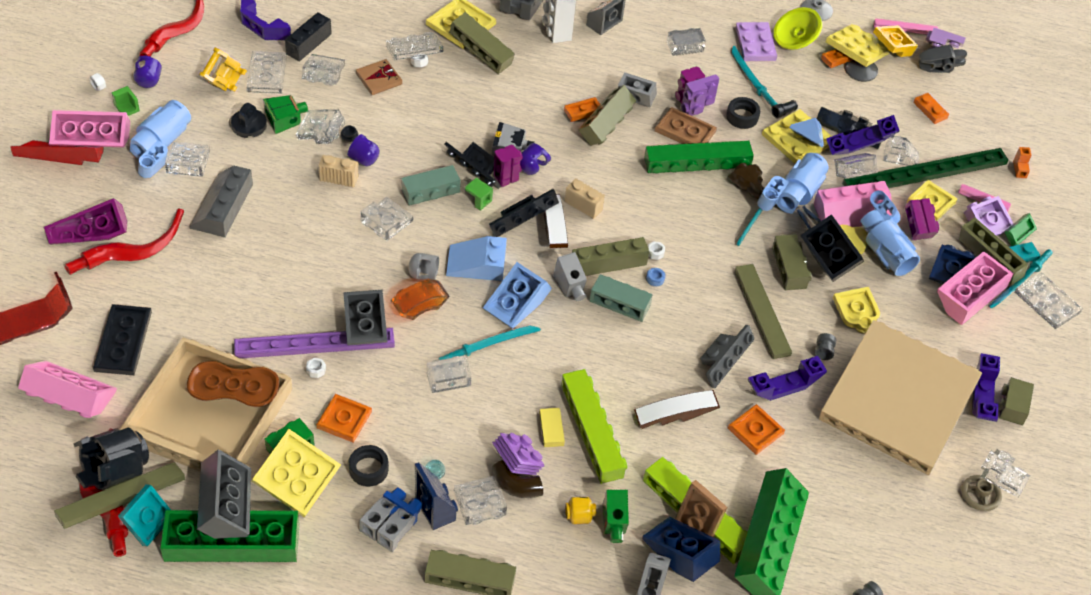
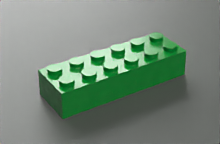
[734,468,809,595]
[160,510,300,562]

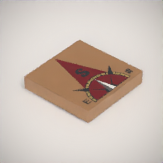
[356,59,402,95]

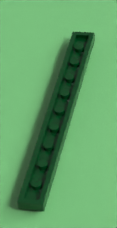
[842,148,1009,188]

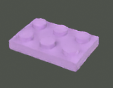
[735,22,777,61]

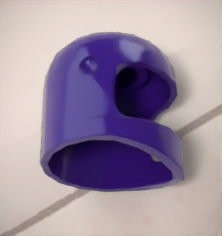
[134,56,162,88]
[347,134,380,167]
[520,143,551,175]

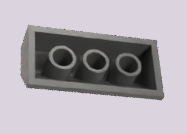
[190,165,253,237]
[197,449,251,539]

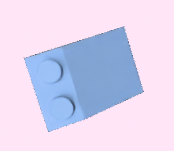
[446,236,507,281]
[483,262,552,329]

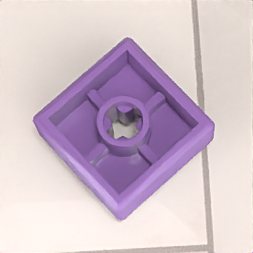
[492,433,544,475]

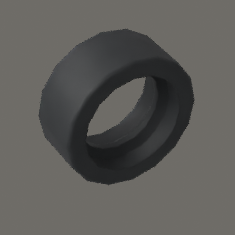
[727,97,761,129]
[349,445,389,487]

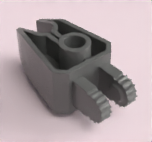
[918,45,967,73]

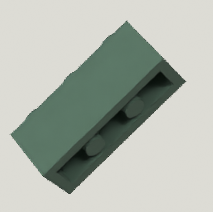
[401,165,461,206]
[590,274,653,322]

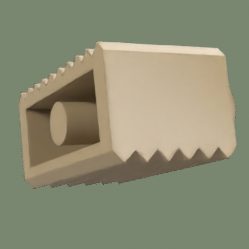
[318,155,359,188]
[564,178,605,219]

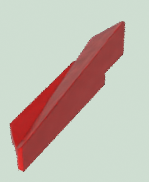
[10,140,104,165]

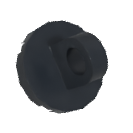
[231,103,267,138]

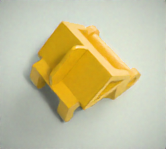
[199,47,247,92]

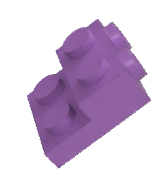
[681,74,719,116]

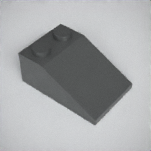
[343,289,387,346]

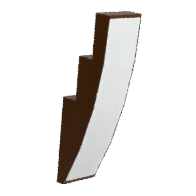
[544,194,568,248]
[634,390,720,429]

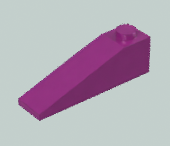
[44,198,128,245]

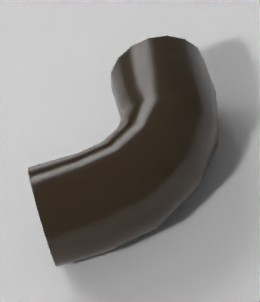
[492,460,543,498]

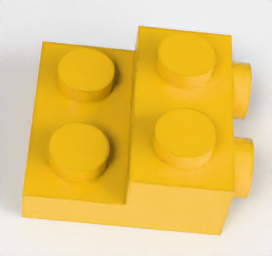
[873,25,918,57]

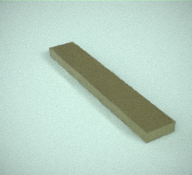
[735,264,792,359]
[54,462,185,529]

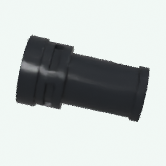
[771,100,798,119]

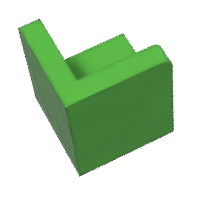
[111,86,140,116]
[465,177,493,211]

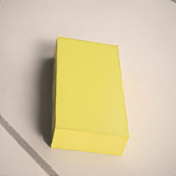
[539,408,565,447]

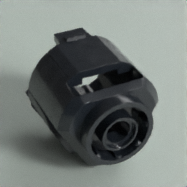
[73,427,149,490]

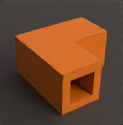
[1013,147,1032,178]

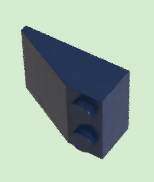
[415,462,458,530]
[642,516,720,582]

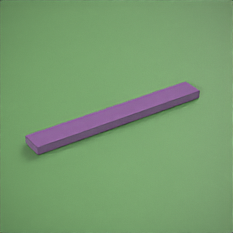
[234,328,395,359]

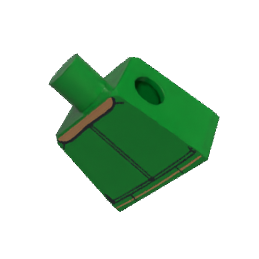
[263,95,308,134]

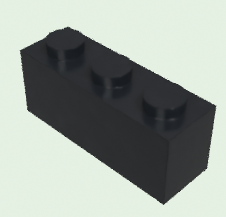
[285,12,332,62]

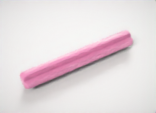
[874,18,938,35]

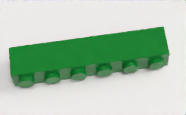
[644,140,754,174]

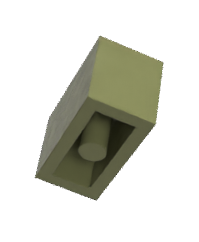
[998,377,1034,426]

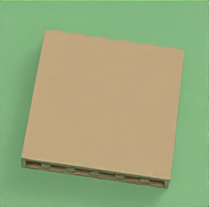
[819,320,982,475]
[119,337,292,472]

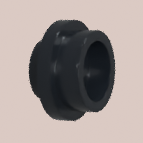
[341,125,358,142]

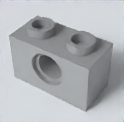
[618,72,657,107]

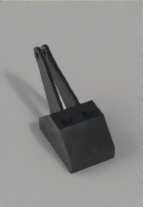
[797,205,864,282]

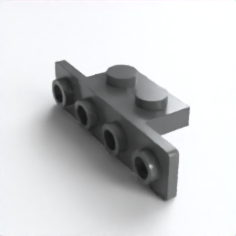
[700,325,754,388]

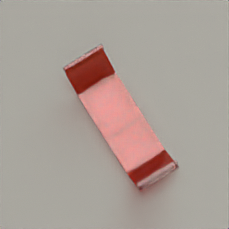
[0,271,73,345]

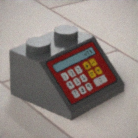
[586,0,626,35]

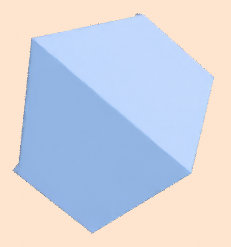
[789,118,824,147]

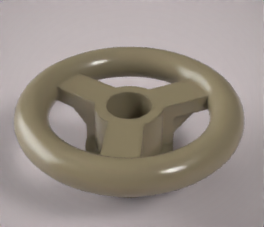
[961,475,1002,511]

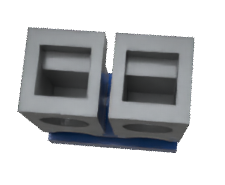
[360,487,422,553]

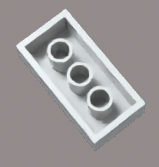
[542,0,576,43]

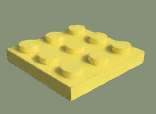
[426,0,496,49]
[826,24,890,67]
[762,109,832,164]
[251,429,341,517]

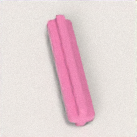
[958,184,1011,212]

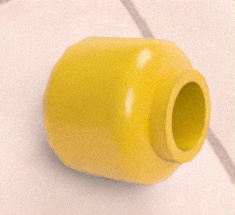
[565,496,597,525]

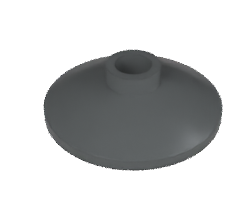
[845,60,878,82]

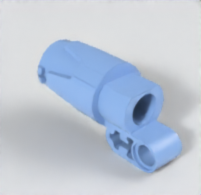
[130,100,191,178]
[757,153,829,214]
[860,190,920,276]

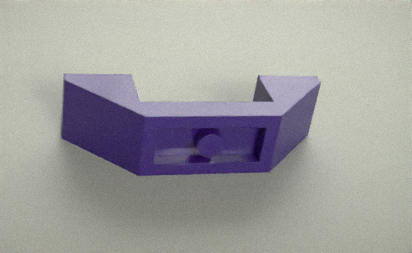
[240,0,291,40]
[826,115,900,155]
[972,353,1000,422]
[748,356,827,401]

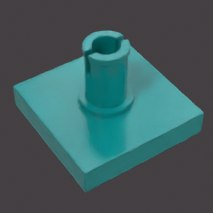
[118,484,171,547]

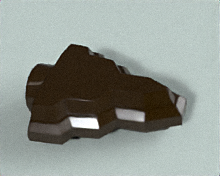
[728,163,764,199]

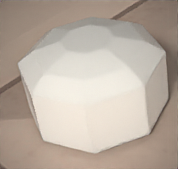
[411,53,428,68]
[89,73,106,91]
[648,241,665,260]
[306,358,326,378]

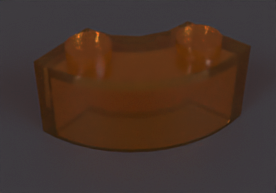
[391,279,450,320]

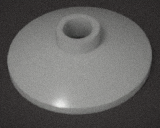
[801,0,833,21]

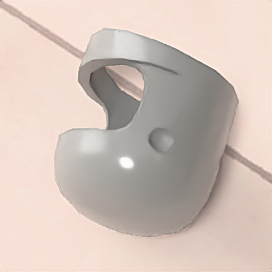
[409,253,439,284]

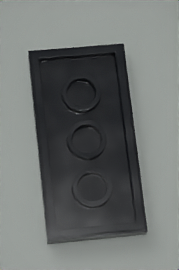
[93,304,152,376]

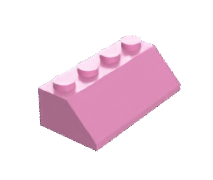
[49,110,131,147]
[813,181,892,227]
[937,252,1014,325]
[18,361,117,418]

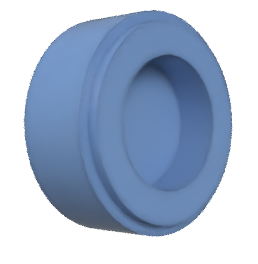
[646,268,666,286]

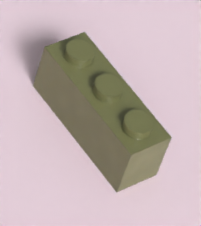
[772,234,812,291]

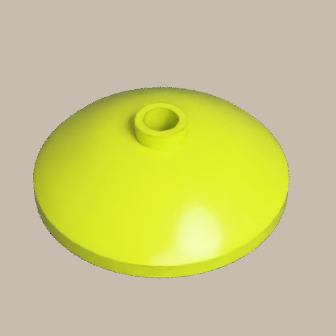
[774,7,822,50]

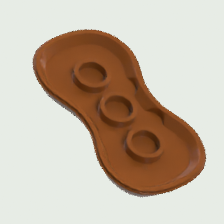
[187,361,279,407]

